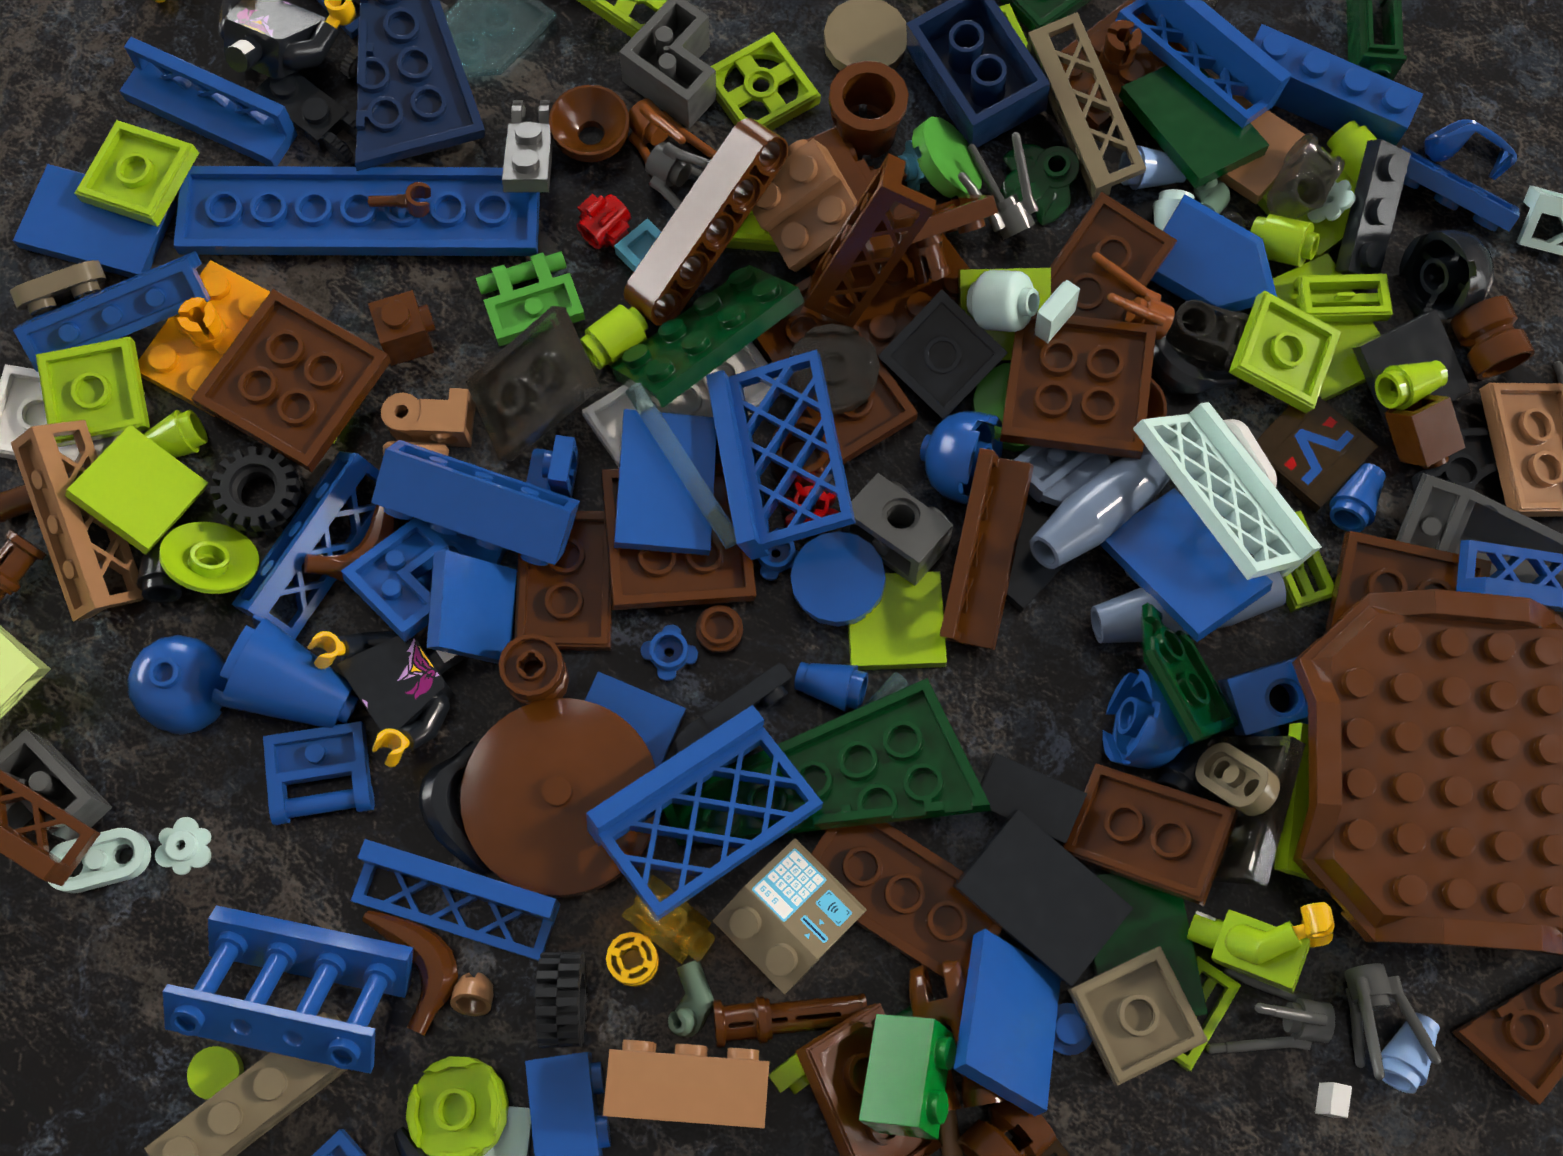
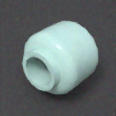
[967,270,1039,332]

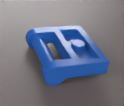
[263,721,375,826]

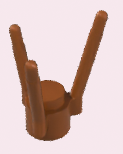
[628,98,717,200]
[1092,252,1175,340]

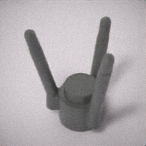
[958,132,1039,240]
[645,142,711,210]
[1344,963,1441,1080]
[1206,968,1335,1054]

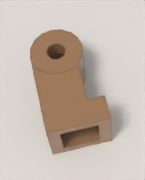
[381,388,476,447]

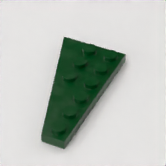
[663,678,991,846]

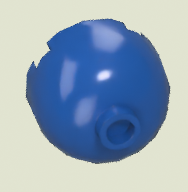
[920,411,1003,505]
[127,635,228,735]
[1102,669,1189,769]

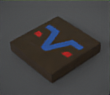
[1256,396,1378,513]

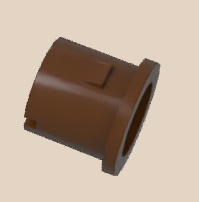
[828,61,909,159]

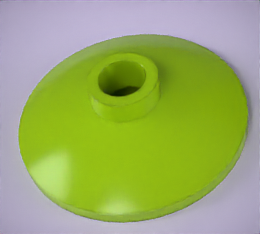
[159,522,259,594]

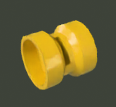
[606,932,659,987]

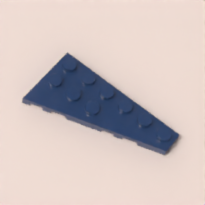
[355,0,485,171]

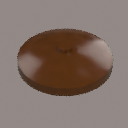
[460,698,656,897]

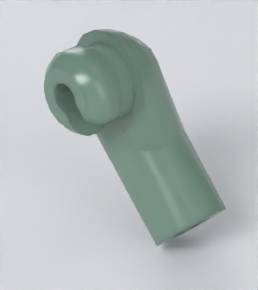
[668,960,714,1037]

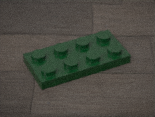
[610,265,805,408]

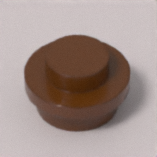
[696,605,743,653]

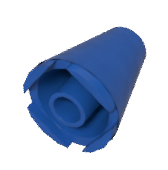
[211,614,359,728]

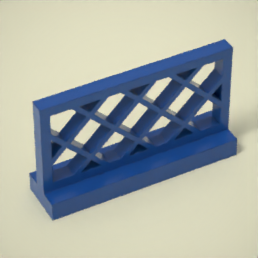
[706,349,856,560]
[586,705,823,921]

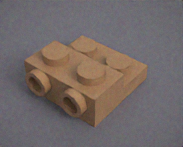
[752,139,858,272]

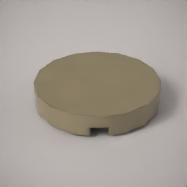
[823,0,907,71]

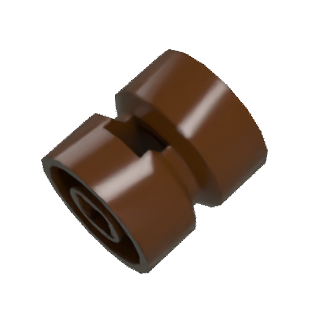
[1450,295,1535,380]
[498,633,569,707]
[957,1101,1057,1156]

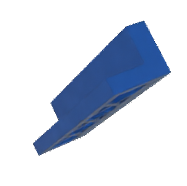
[1115,0,1292,128]
[119,37,298,166]
[13,251,211,372]
[231,451,380,639]
[1456,540,1563,613]
[351,839,561,961]

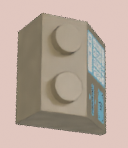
[713,838,867,995]

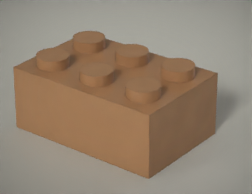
[603,1040,769,1129]

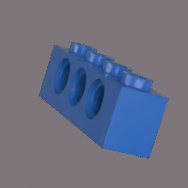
[1218,656,1308,742]

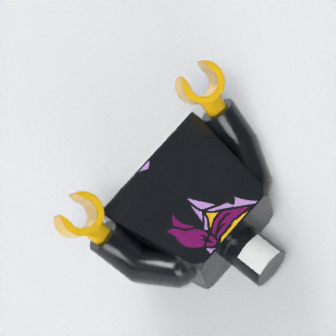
[218,0,356,79]
[307,631,465,767]

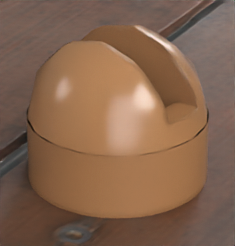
[450,972,494,1016]

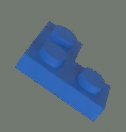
[341,518,449,642]

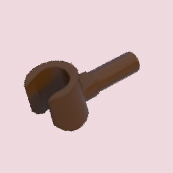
[368,182,431,218]

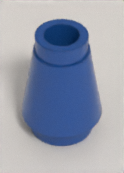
[1329,463,1386,532]
[794,662,868,712]

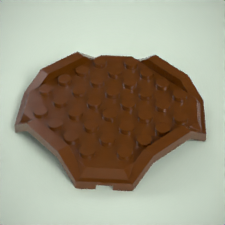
[1292,589,1563,956]

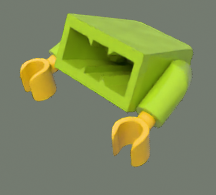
[1187,902,1335,994]

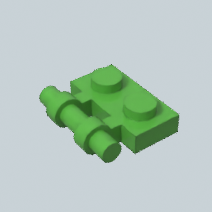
[476,251,585,347]

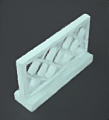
[1133,402,1322,580]

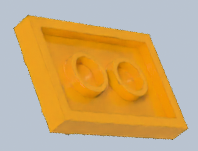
[138,260,270,417]

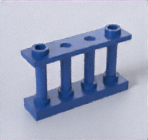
[163,905,413,1074]

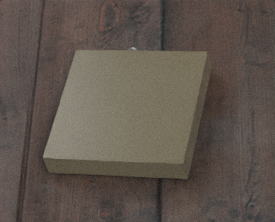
[1068,946,1208,1086]

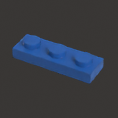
[1401,146,1520,232]

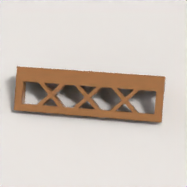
[11,420,144,622]

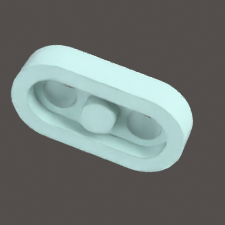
[48,828,151,893]

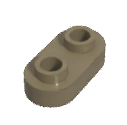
[9,260,106,315]
[1195,743,1280,816]

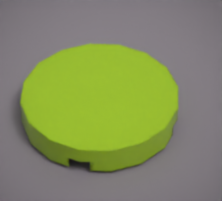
[406,1056,509,1156]

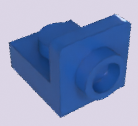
[526,435,580,498]

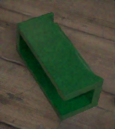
[1346,0,1407,80]

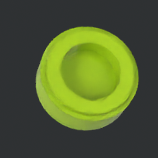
[187,1046,244,1100]

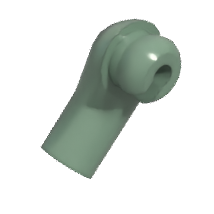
[1193,179,1230,214]

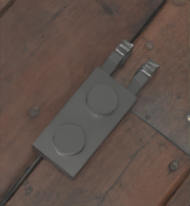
[502,100,554,192]

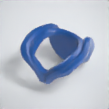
[1424,119,1517,180]

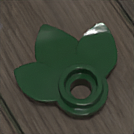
[1000,144,1080,226]

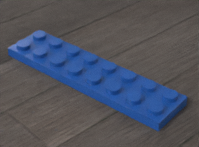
[174,166,540,256]

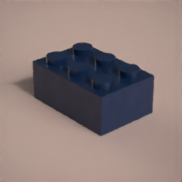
[906,0,1050,148]

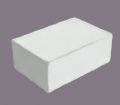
[1315,1082,1352,1118]

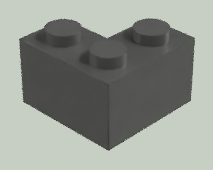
[619,0,716,129]
[0,729,112,841]

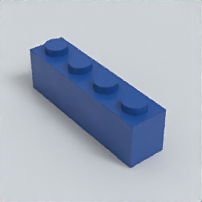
[1253,24,1423,146]
[371,440,580,566]
[525,1052,611,1156]

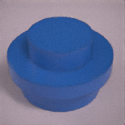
[1053,1003,1092,1055]

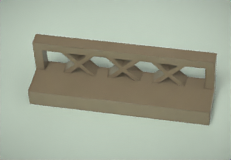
[1027,12,1146,203]

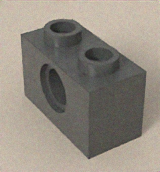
[841,473,954,586]

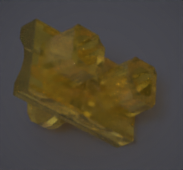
[622,875,715,964]

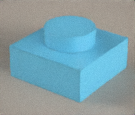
[614,218,661,272]

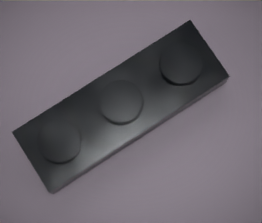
[1335,139,1411,275]

